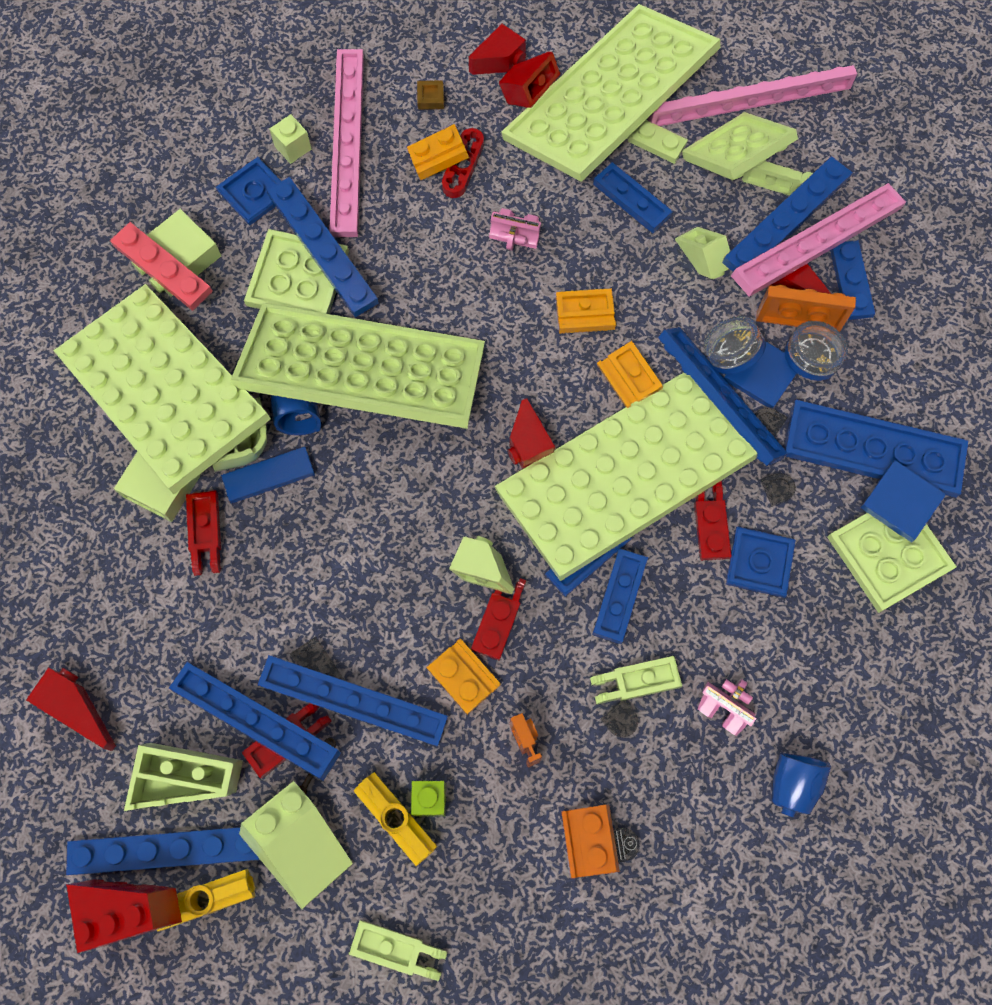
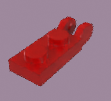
[694,481,731,561]
[186,491,221,576]
[471,578,526,661]
[242,703,332,779]

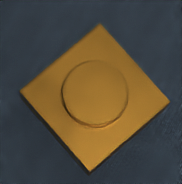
[417,80,444,110]

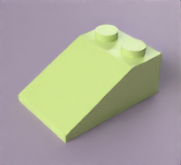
[239,781,353,909]

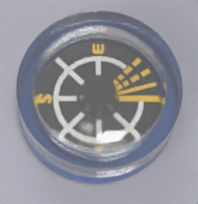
[703,316,766,374]
[785,321,848,381]

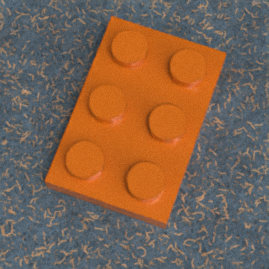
[756,285,856,332]

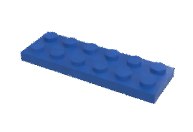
[784,400,968,498]

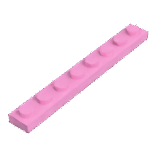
[329,49,364,237]
[648,65,857,126]
[731,183,906,297]

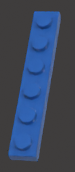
[722,156,853,272]
[266,177,379,318]
[658,327,788,466]
[258,655,448,746]
[169,662,341,781]
[66,828,260,875]

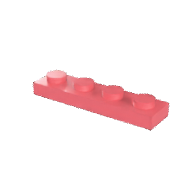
[110,222,213,311]

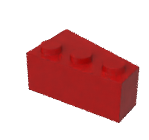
[66,879,182,953]

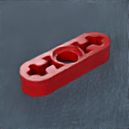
[442,128,484,198]

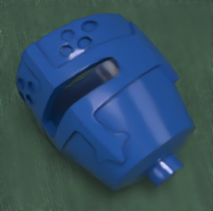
[270,395,321,435]
[772,753,831,817]

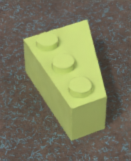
[124,743,243,811]

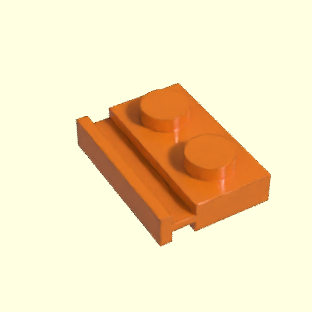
[510,713,542,768]
[561,805,620,878]

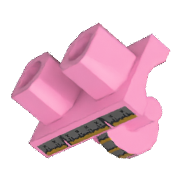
[489,208,541,251]
[698,679,756,736]

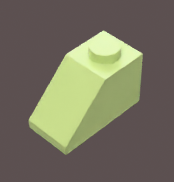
[675,227,730,279]
[449,536,514,594]

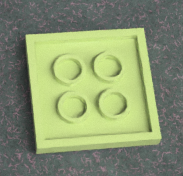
[682,112,798,180]
[244,229,349,314]
[827,513,957,613]

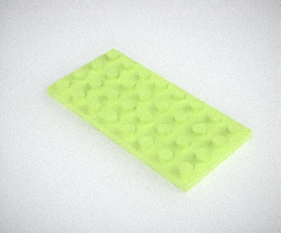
[501,4,721,182]
[53,284,271,495]
[231,303,485,429]
[495,372,758,581]

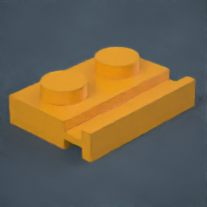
[407,124,469,180]
[556,288,616,334]
[597,341,663,408]
[426,638,501,715]

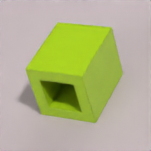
[411,781,446,816]

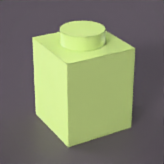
[269,114,312,164]

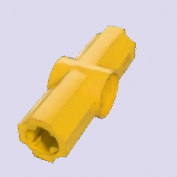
[353,772,438,866]
[157,869,255,932]

